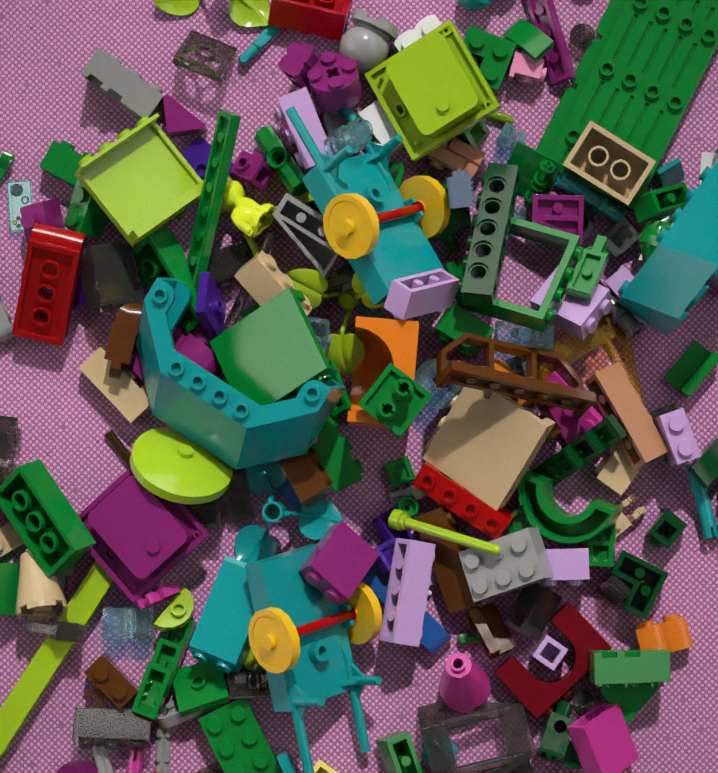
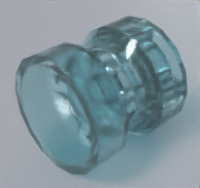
[495,121,529,153]

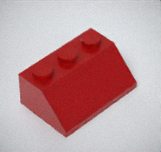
[268,0,352,41]

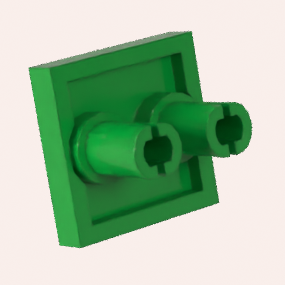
[358,363,432,437]

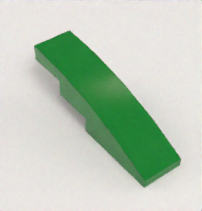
[131,620,196,720]

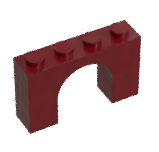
[493,602,612,718]

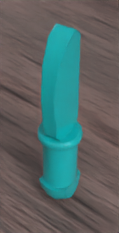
[238,25,281,66]

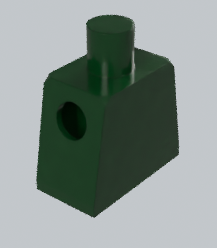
[533,700,575,763]

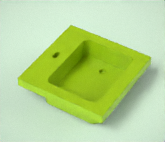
[364,19,502,162]

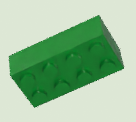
[0,459,96,578]
[198,694,283,773]

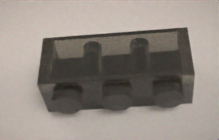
[72,707,154,751]

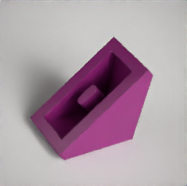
[163,94,207,137]

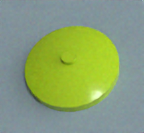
[130,426,233,504]

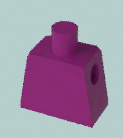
[20,198,65,243]

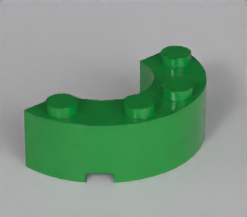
[518,470,623,543]

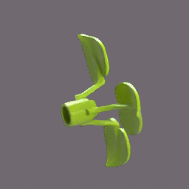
[154,0,270,28]
[286,269,385,374]

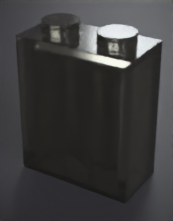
[80,242,144,314]

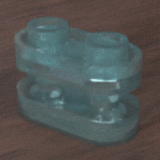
[324,117,373,156]

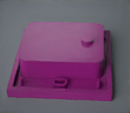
[78,467,211,603]

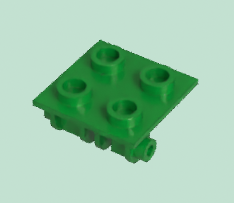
[507,141,563,207]

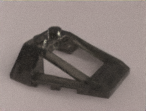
[417,701,537,773]

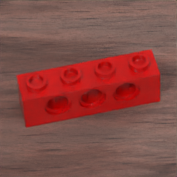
[411,462,515,540]

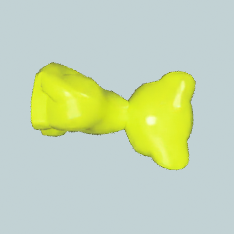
[220,176,276,238]

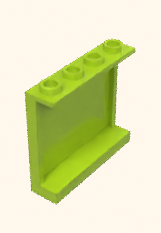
[74,113,204,247]

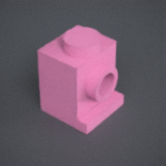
[507,52,547,85]

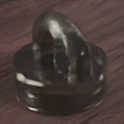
[573,691,601,717]

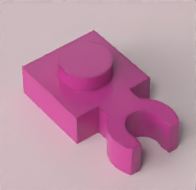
[136,582,181,610]

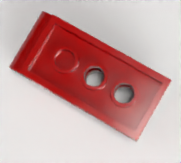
[12,222,86,346]

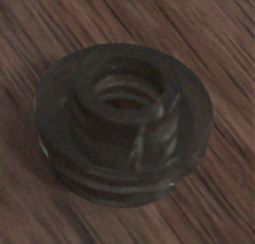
[570,24,595,49]

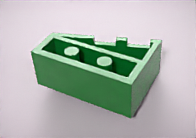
[589,649,671,688]

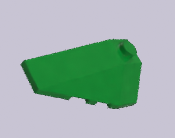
[122,228,201,333]

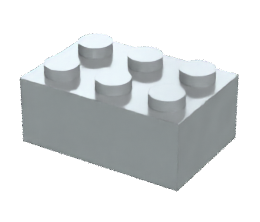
[458,527,554,602]

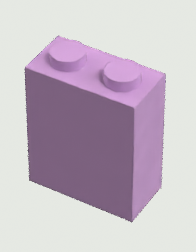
[530,265,612,341]

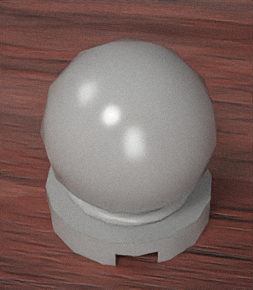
[339,9,400,74]

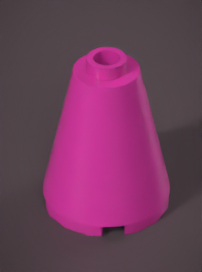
[439,653,490,712]

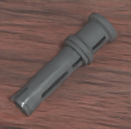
[598,280,645,341]

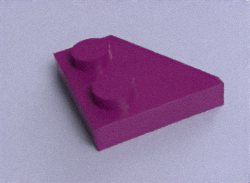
[531,194,584,245]

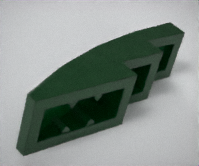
[533,414,627,487]

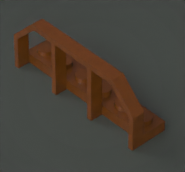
[436,333,596,419]

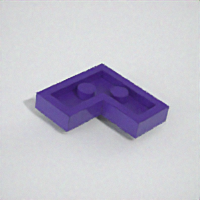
[373,507,415,574]

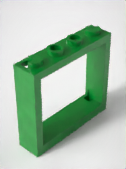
[456,212,583,333]

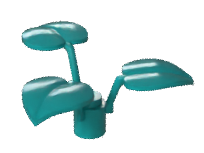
[235,460,343,564]

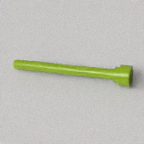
[388,509,501,555]

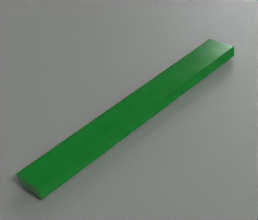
[186,109,241,293]

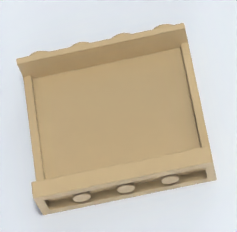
[423,386,556,511]

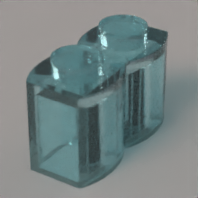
[102,607,156,644]

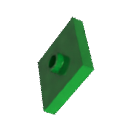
[173,661,231,717]

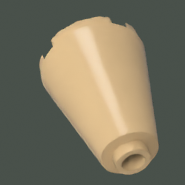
[15,548,68,621]

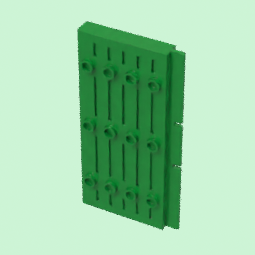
[536,0,718,213]

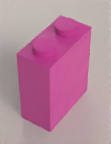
[567,702,639,773]

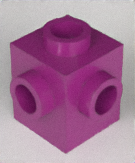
[229,150,276,192]

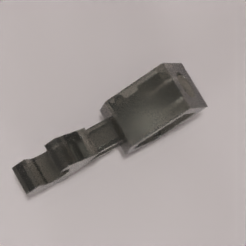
[23,620,84,643]

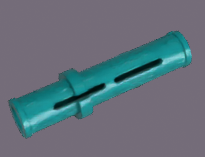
[554,171,625,224]
[684,464,718,540]

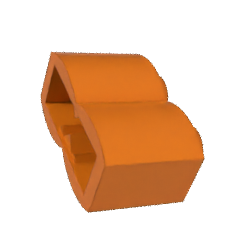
[633,613,693,653]

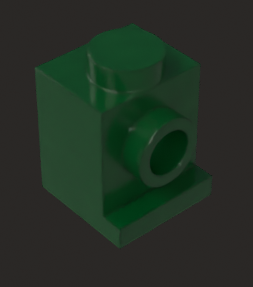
[646,509,687,549]

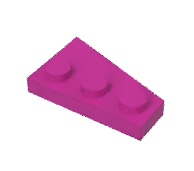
[545,370,604,445]

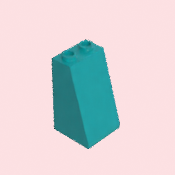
[189,555,254,673]

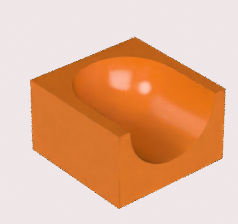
[347,316,419,432]

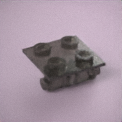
[228,664,271,699]

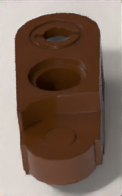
[104,302,143,379]

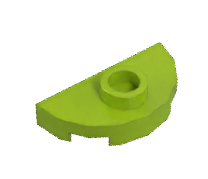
[153,586,194,631]

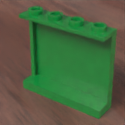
[210,287,339,406]

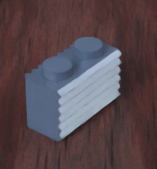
[446,170,476,209]

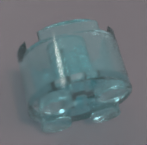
[415,358,463,411]

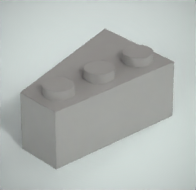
[81,48,164,119]
[273,193,340,278]

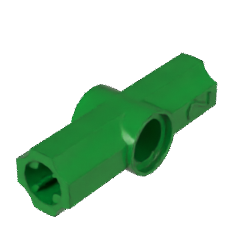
[254,125,308,197]

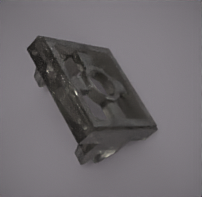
[172,30,237,86]

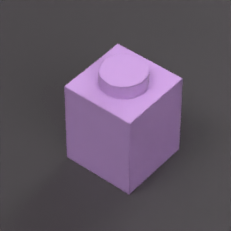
[530,634,568,671]

